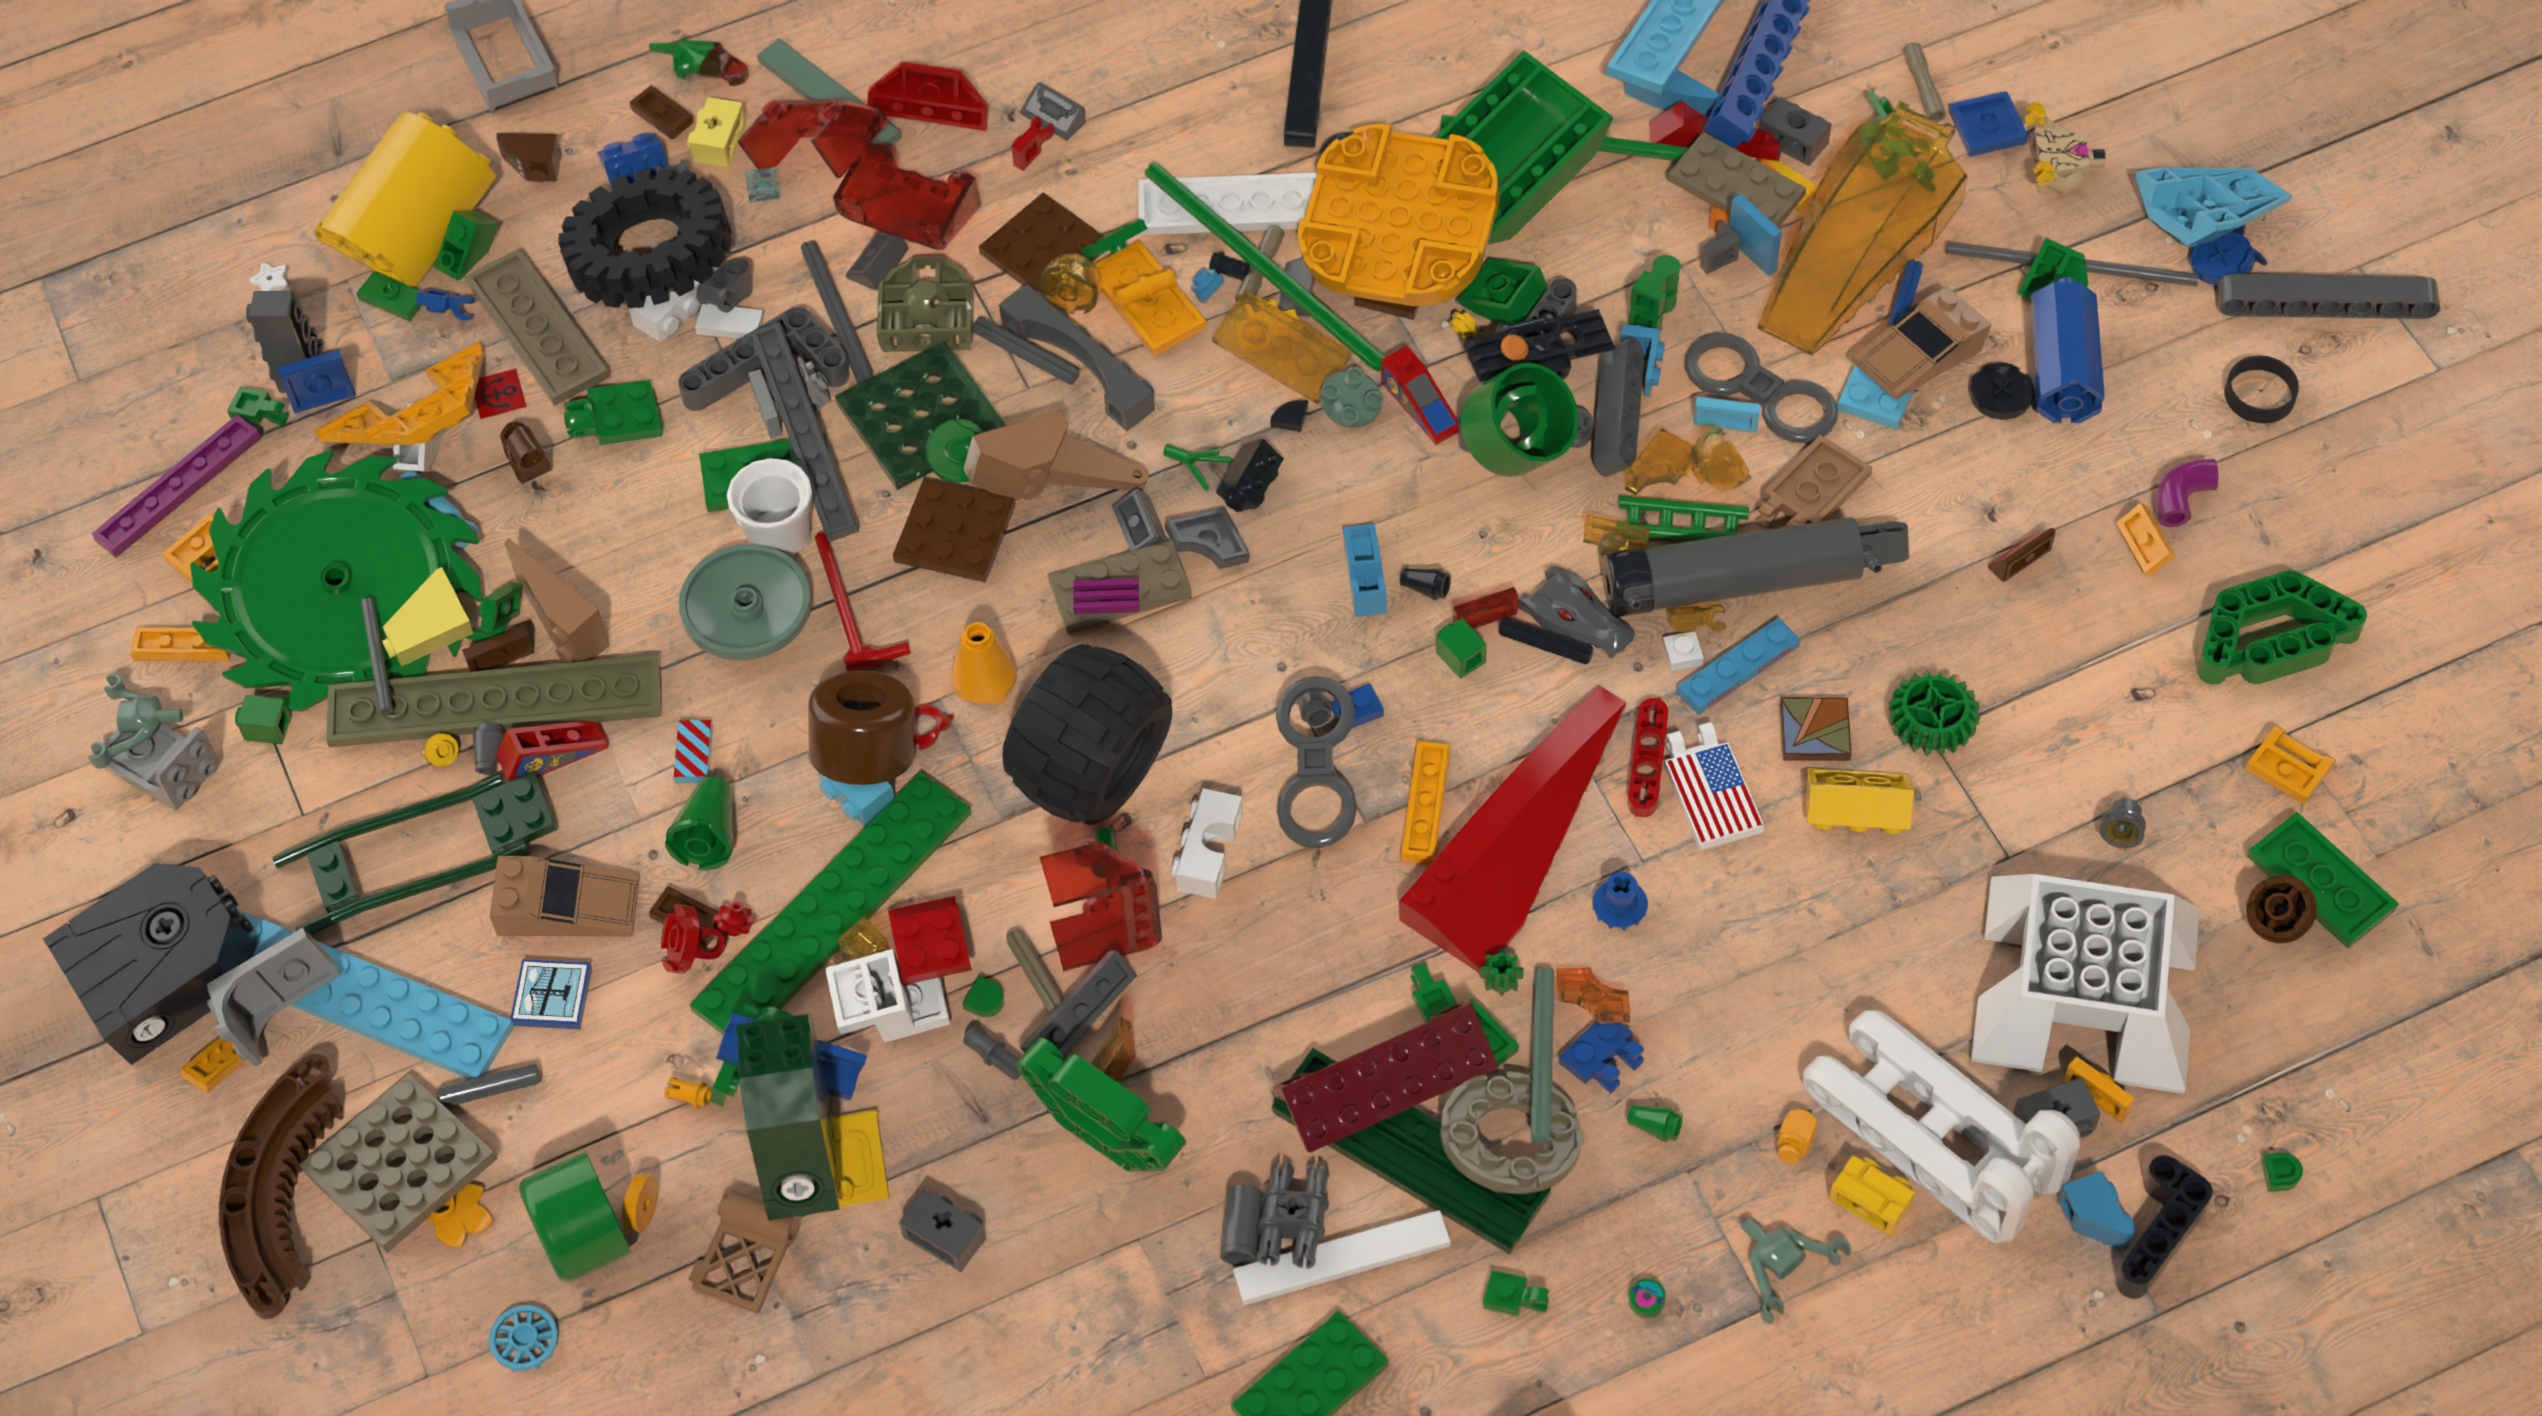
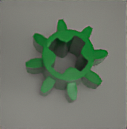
[1480,950,1524,996]

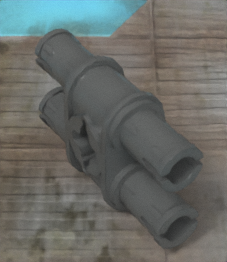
[1256,1163,1330,1268]

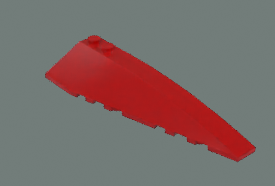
[1399,686,1626,974]

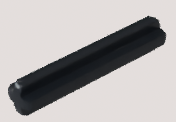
[1499,617,1593,665]

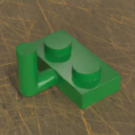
[465,581,523,642]

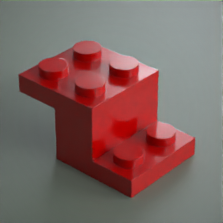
[888,896,971,985]

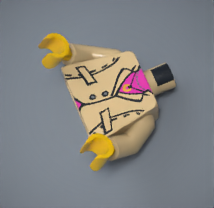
[2025,101,2106,194]

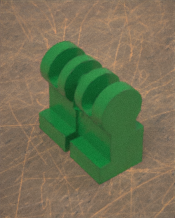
[1628,255,1680,332]

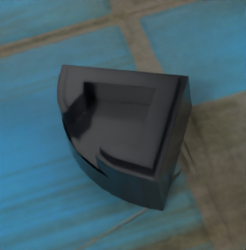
[1270,400,1309,432]

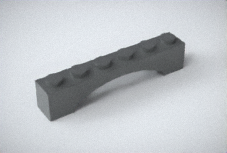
[999,284,1155,431]

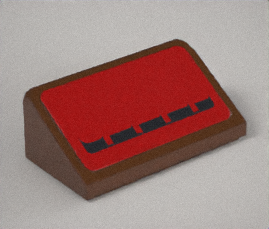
[1988,528,2056,582]

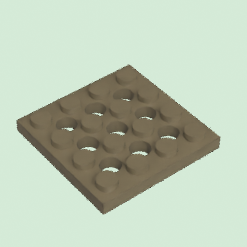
[299,1073,497,1253]

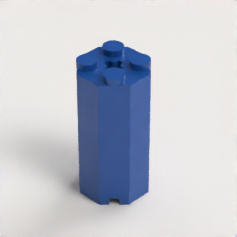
[2030,277,2105,423]

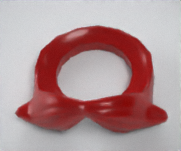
[915,705,954,750]

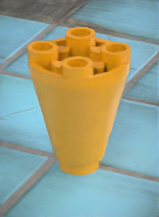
[951,622,1017,704]

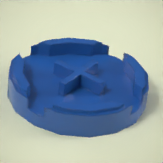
[2190,232,2255,285]

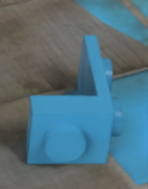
[1620,324,1665,397]

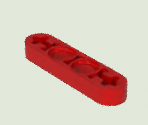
[1627,698,1669,817]

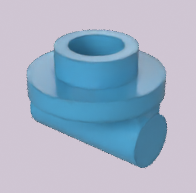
[1190,268,1224,303]

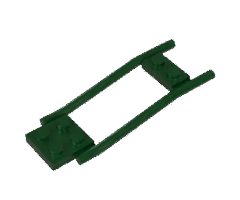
[272,771,557,935]

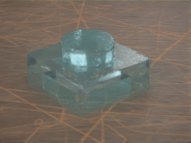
[745,167,780,203]

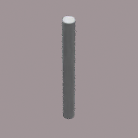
[361,598,393,715]

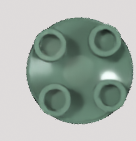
[1320,367,1384,428]

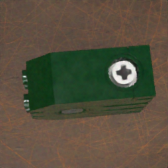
[736,1013,840,1221]

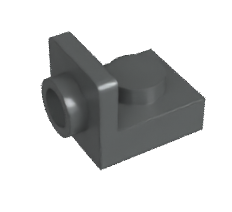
[1700,220,1741,274]

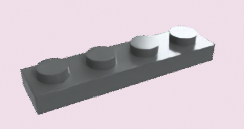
[1020,950,1137,1055]

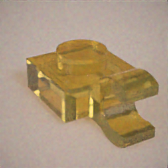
[1666,604,1726,632]

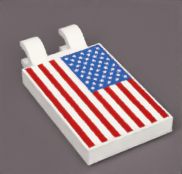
[1664,722,1764,851]

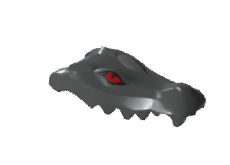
[1516,566,1635,658]

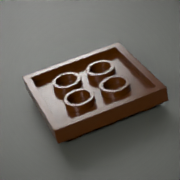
[979,192,1103,300]
[893,478,1016,583]

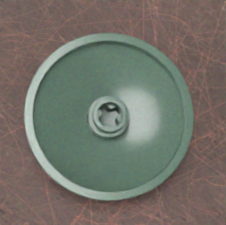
[679,544,811,660]

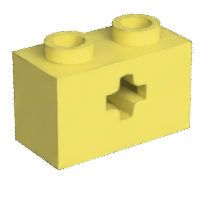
[688,97,746,168]

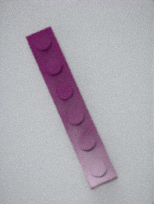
[91,414,261,558]

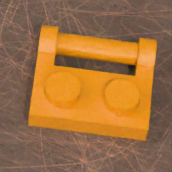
[162,513,219,583]
[2245,725,2336,804]

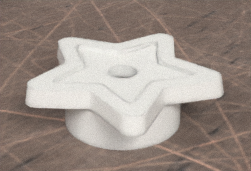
[249,263,288,291]

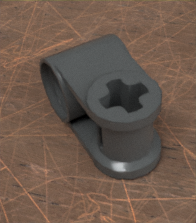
[696,259,752,313]

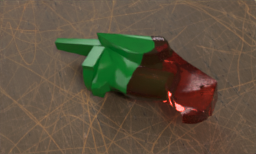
[649,39,749,86]

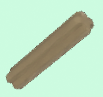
[1006,929,1064,1014]

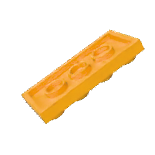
[1087,240,1207,357]

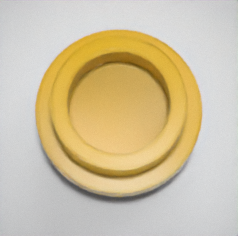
[1449,311,1477,340]

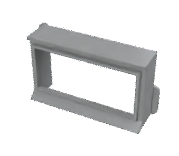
[445,0,558,113]

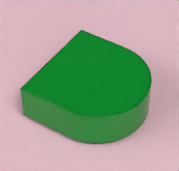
[963,976,1004,1017]
[2261,1153,2303,1192]

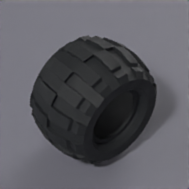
[1002,644,1173,825]

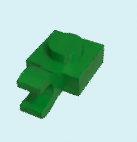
[227,386,289,425]
[1410,963,1457,1023]
[1483,1270,1549,1316]

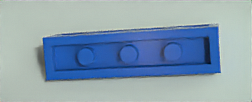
[716,1013,867,1101]

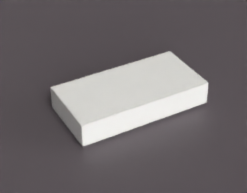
[695,304,764,339]

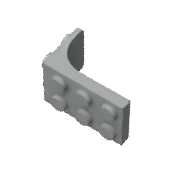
[94,723,220,811]
[206,928,341,1067]

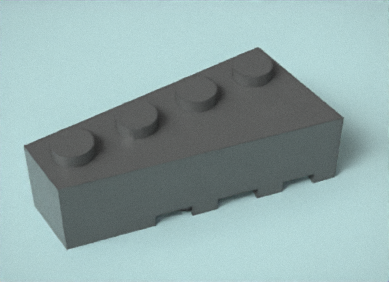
[246,291,325,393]

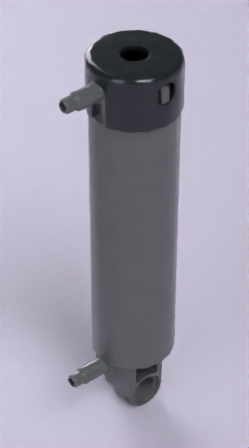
[1602,517,1910,617]

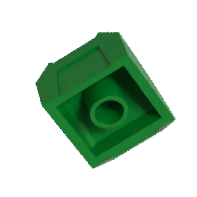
[1456,258,1547,325]

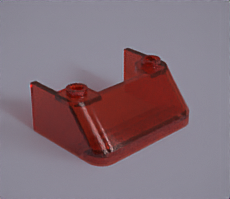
[737,99,887,178]
[1039,841,1162,971]

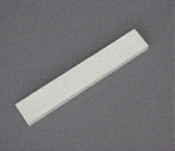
[1233,1210,1451,1306]

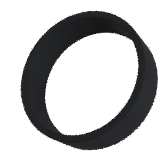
[2225,356,2299,424]

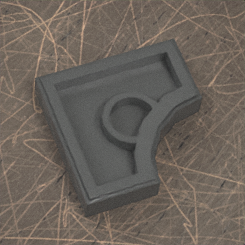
[1164,507,1250,569]

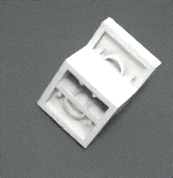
[825,949,951,1043]

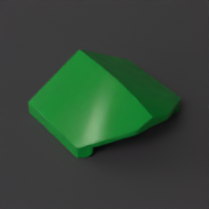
[2018,237,2089,300]

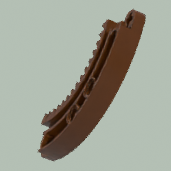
[219,1054,344,1319]

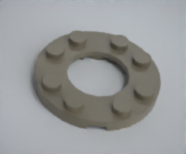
[1440,1071,1583,1194]

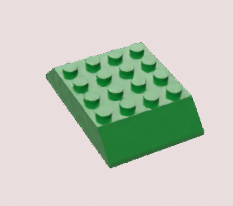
[1434,50,1613,245]

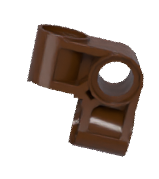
[500,421,551,484]

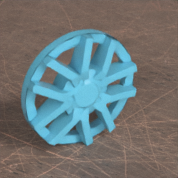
[489,1305,559,1372]

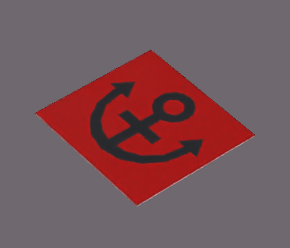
[474,368,526,420]

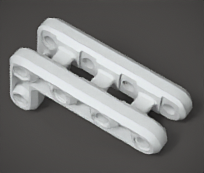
[1803,1010,2080,1243]

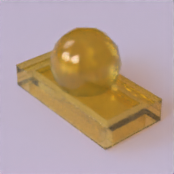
[1583,515,1651,560]

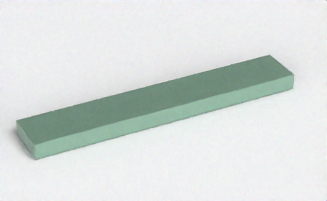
[757,38,901,155]

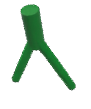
[1163,444,1233,491]

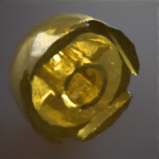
[1038,253,1102,314]
[1691,425,1752,491]

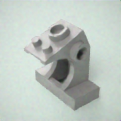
[748,357,831,439]

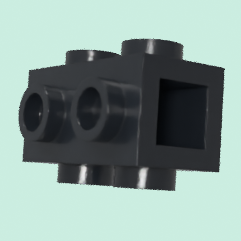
[1216,438,1284,513]

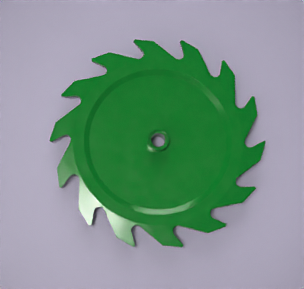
[190,450,482,712]

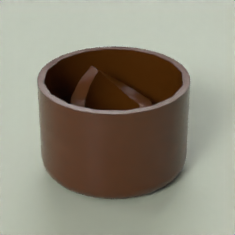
[808,671,915,785]

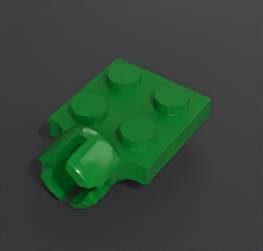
[564,380,662,445]

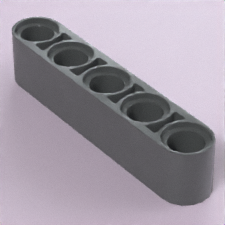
[1593,337,1644,477]

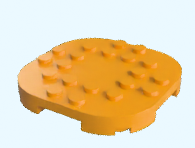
[1298,124,1500,306]

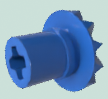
[1593,872,1648,931]

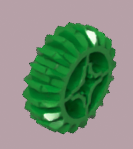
[1888,670,1980,756]

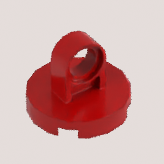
[661,904,726,974]

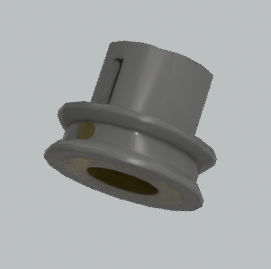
[2100,798,2146,849]

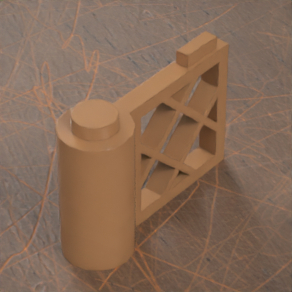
[688,1191,801,1314]

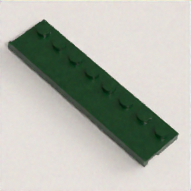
[1272,1048,1551,1254]

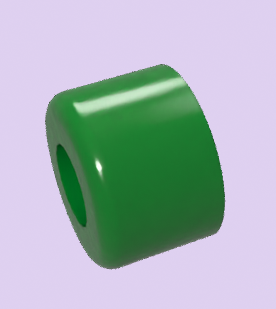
[1461,363,1579,477]
[518,1150,632,1282]

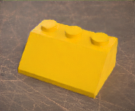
[1806,768,1914,834]

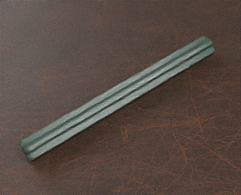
[1531,967,1555,1143]

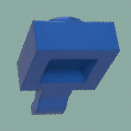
[416,288,475,321]

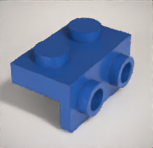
[597,133,668,189]

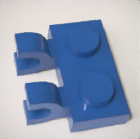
[1559,1012,1644,1093]

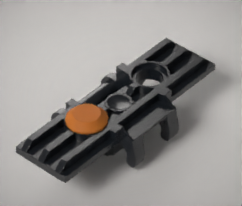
[1463,309,1615,382]

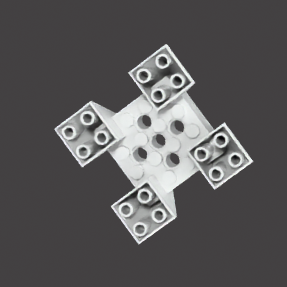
[1971,874,2200,1094]

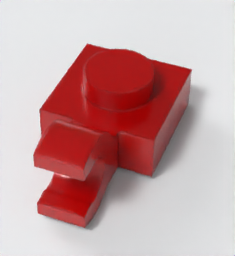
[1011,117,1054,171]

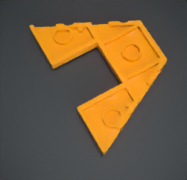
[313,341,485,445]

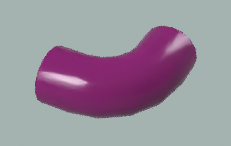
[2156,458,2219,527]

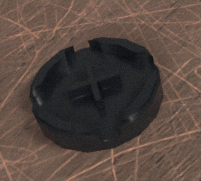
[1969,362,2034,420]

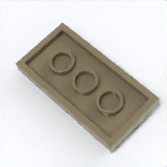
[1668,132,1806,228]
[1048,540,1192,634]

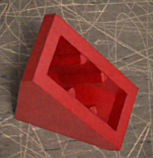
[1649,101,1712,147]

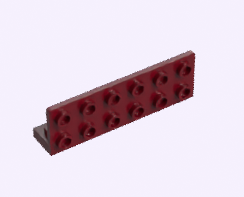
[1272,1002,1498,1153]

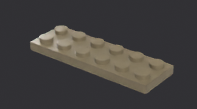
[465,248,609,406]

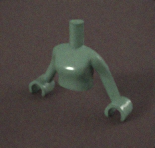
[88,673,184,769]
[1741,1218,1851,1324]

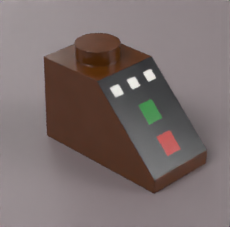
[496,133,562,182]

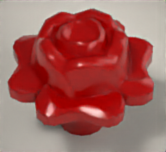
[713,901,756,937]

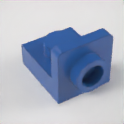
[1330,684,1384,728]

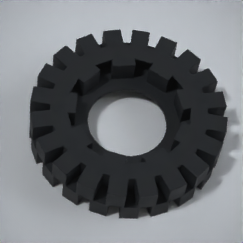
[558,169,732,309]

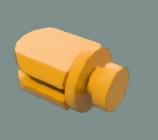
[1777,1109,1817,1164]

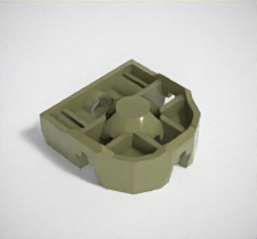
[876,256,973,352]

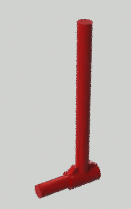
[815,532,911,672]

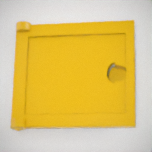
[832,1109,889,1208]

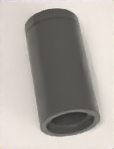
[1220,1185,1262,1266]

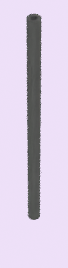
[1946,241,2199,286]

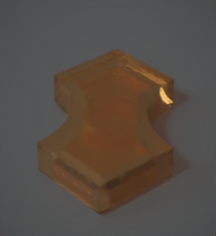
[1556,968,1630,1024]

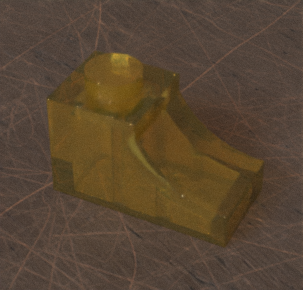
[1625,428,1695,495]

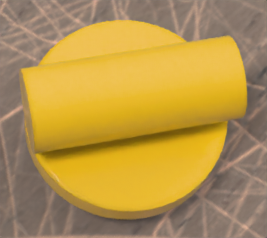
[421,733,459,767]

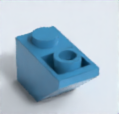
[2057,1171,2135,1250]

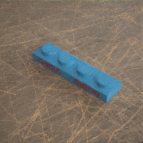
[1677,618,1800,715]

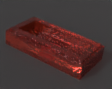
[1453,587,1519,629]

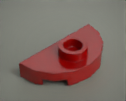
[1735,129,1781,162]

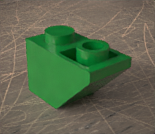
[434,210,499,280]

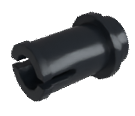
[1209,251,1250,281]

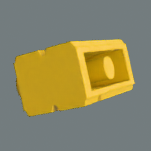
[1829,1155,1916,1236]

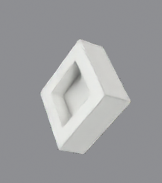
[1663,631,1704,671]

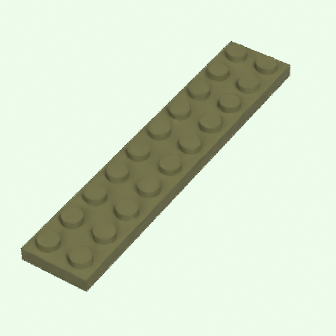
[326,654,661,748]

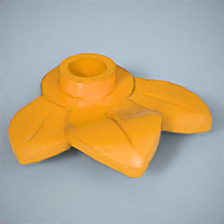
[427,1183,493,1248]

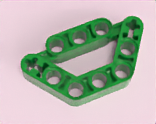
[2198,570,2367,685]
[1015,1037,1186,1172]

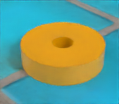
[622,1173,658,1232]

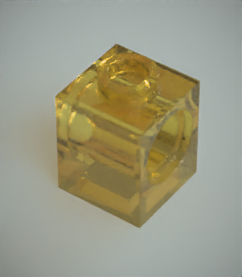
[838,917,890,962]

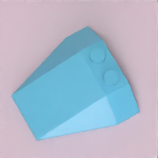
[2136,167,2292,246]

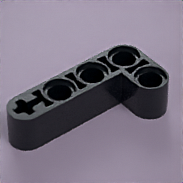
[2116,1155,2213,1299]

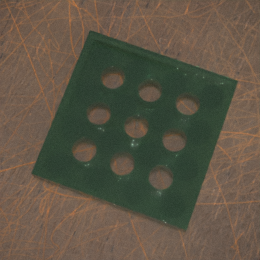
[835,341,1006,490]

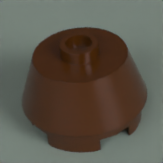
[2246,875,2317,943]

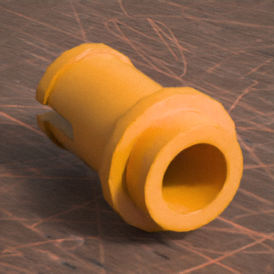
[664,1077,712,1109]

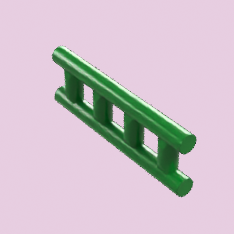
[1616,496,1749,541]

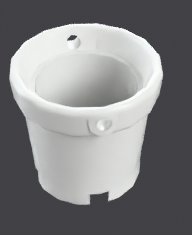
[727,458,813,559]

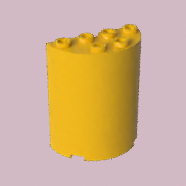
[314,112,497,288]

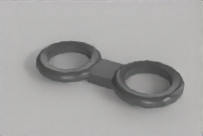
[1685,333,1838,443]
[1276,676,1357,848]

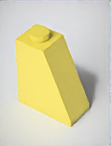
[382,567,474,667]

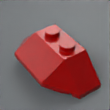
[867,61,989,131]

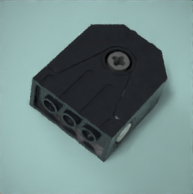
[43,863,257,1065]

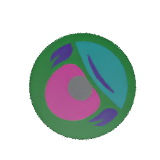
[1629,1279,1666,1317]

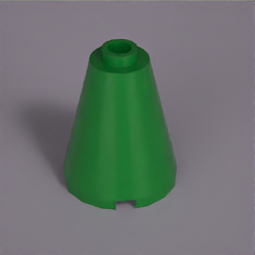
[665,777,733,870]

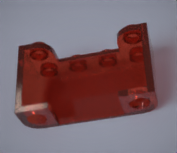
[833,140,981,250]

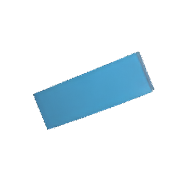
[1624,70,1719,117]
[1342,524,1387,617]

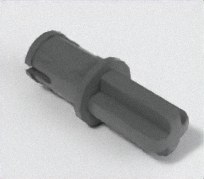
[963,1025,1021,1080]

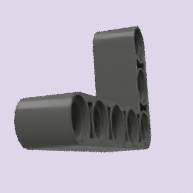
[678,307,850,411]

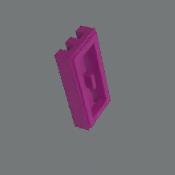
[1073,578,1139,614]

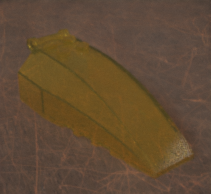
[1758,101,1968,356]

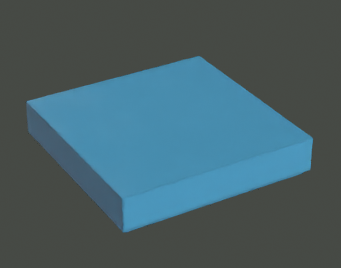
[1729,194,1782,276]

